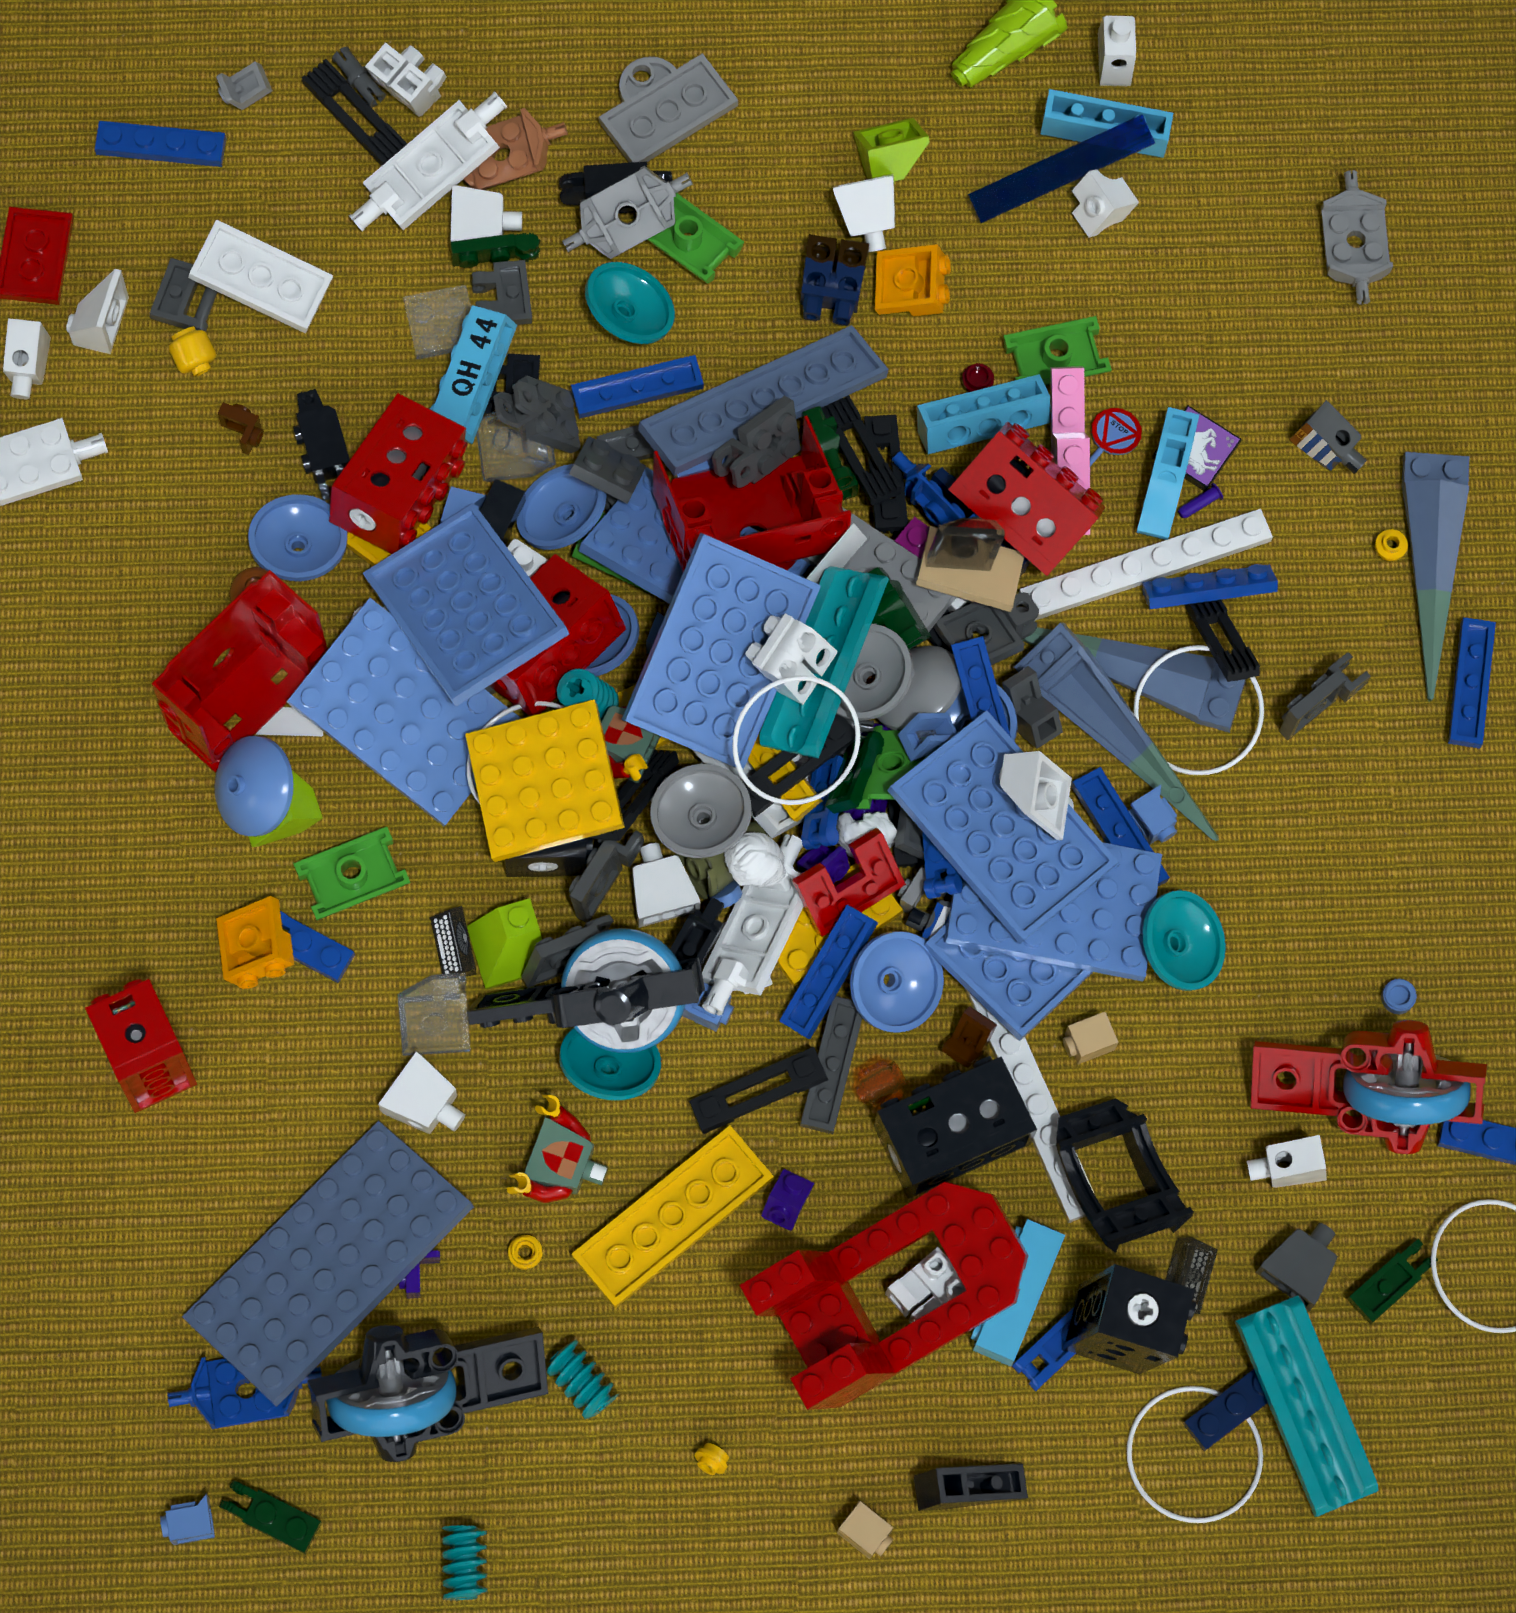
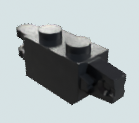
[559,161,673,213]
[293,389,350,501]
[670,897,724,970]

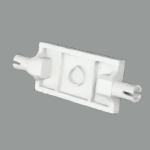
[349,91,507,232]
[0,418,108,506]
[702,834,804,1015]

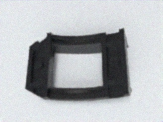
[1056,1098,1194,1253]

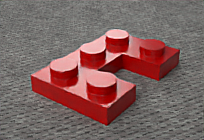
[792,828,906,937]

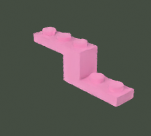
[1050,366,1090,535]

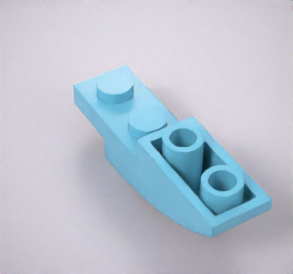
[1136,407,1199,540]

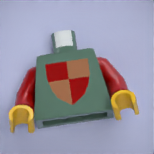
[601,706,661,783]
[507,1094,608,1203]

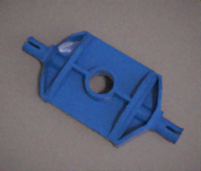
[892,451,990,543]
[167,1357,322,1429]

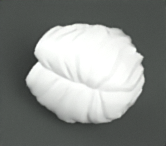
[836,811,897,858]
[724,832,786,888]

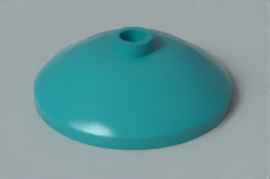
[585,262,675,344]
[1143,890,1226,991]
[559,1028,661,1100]

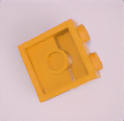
[875,244,951,316]
[216,896,295,989]

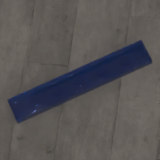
[968,114,1155,224]

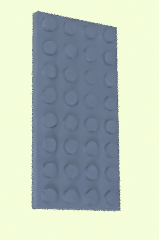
[182,1121,474,1407]

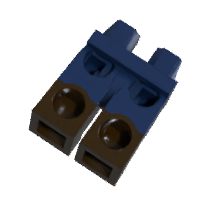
[800,234,870,326]

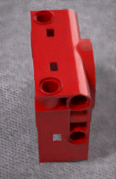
[653,416,852,572]
[151,570,329,773]

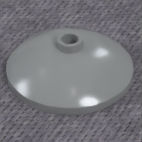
[836,624,913,721]
[877,646,962,731]
[650,764,752,858]

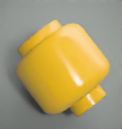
[168,326,217,377]

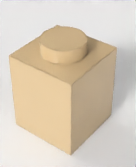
[1063,1012,1118,1064]
[837,1501,893,1559]

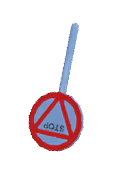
[1090,408,1142,467]

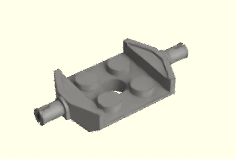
[562,166,693,259]
[1321,170,1393,304]

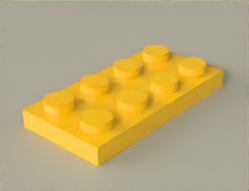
[776,863,903,987]

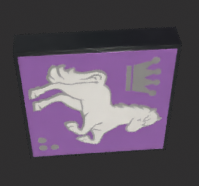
[1152,405,1242,491]

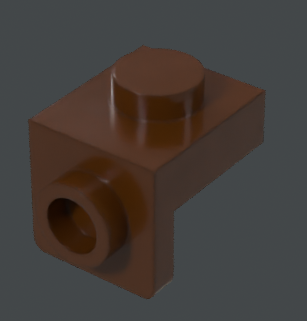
[218,402,264,455]
[941,1006,997,1068]

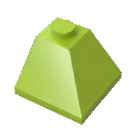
[853,118,930,184]
[248,770,323,847]
[467,898,542,990]

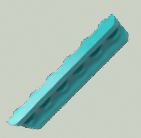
[760,566,889,759]
[1235,1295,1379,1517]

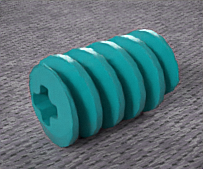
[557,669,619,722]
[547,1339,619,1419]
[442,1525,488,1601]

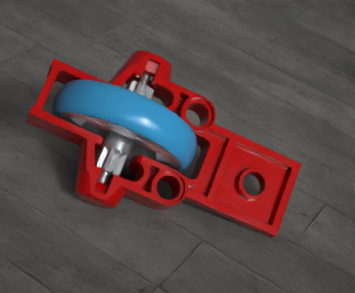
[1251,1020,1487,1154]

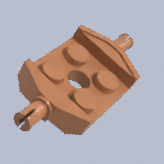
[463,108,568,190]

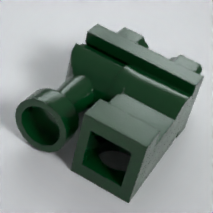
[801,406,858,501]
[868,567,931,650]

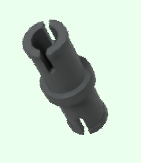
[332,46,386,107]

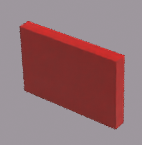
[0,207,74,305]

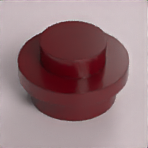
[962,363,994,392]

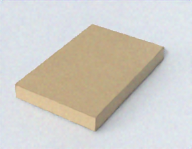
[916,526,1024,612]

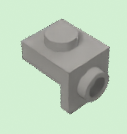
[216,61,273,110]
[897,867,948,915]

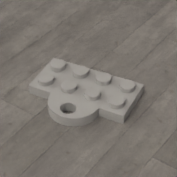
[599,53,738,163]

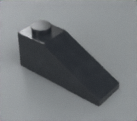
[914,1464,1028,1511]

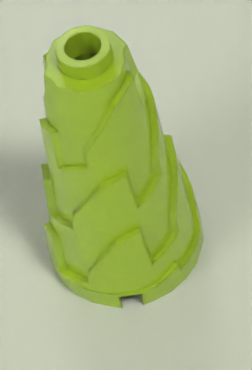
[951,0,1067,88]

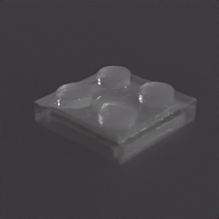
[403,285,471,360]

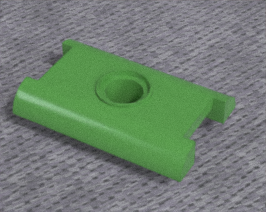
[647,193,744,284]
[1003,316,1112,386]
[855,725,927,809]
[293,826,411,920]

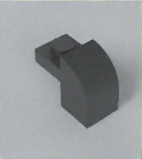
[1002,666,1063,749]

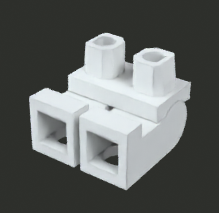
[365,42,447,117]
[745,613,838,705]
[885,1247,966,1323]

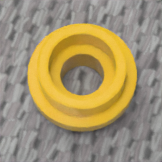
[1375,529,1408,561]
[508,1235,543,1270]
[695,1443,729,1475]

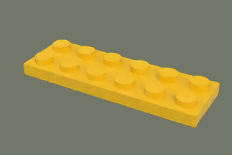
[571,1125,774,1309]

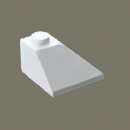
[67,269,129,354]
[999,751,1072,840]

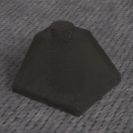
[925,517,1005,571]

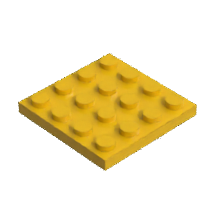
[465,699,625,862]

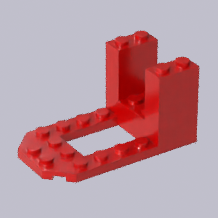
[739,1182,1029,1410]

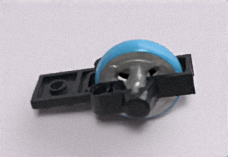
[467,928,705,1053]
[307,1325,548,1462]

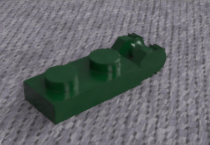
[450,233,541,268]
[825,730,885,814]
[1347,1238,1438,1325]
[219,1480,322,1555]

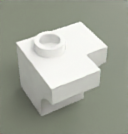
[1072,169,1139,238]

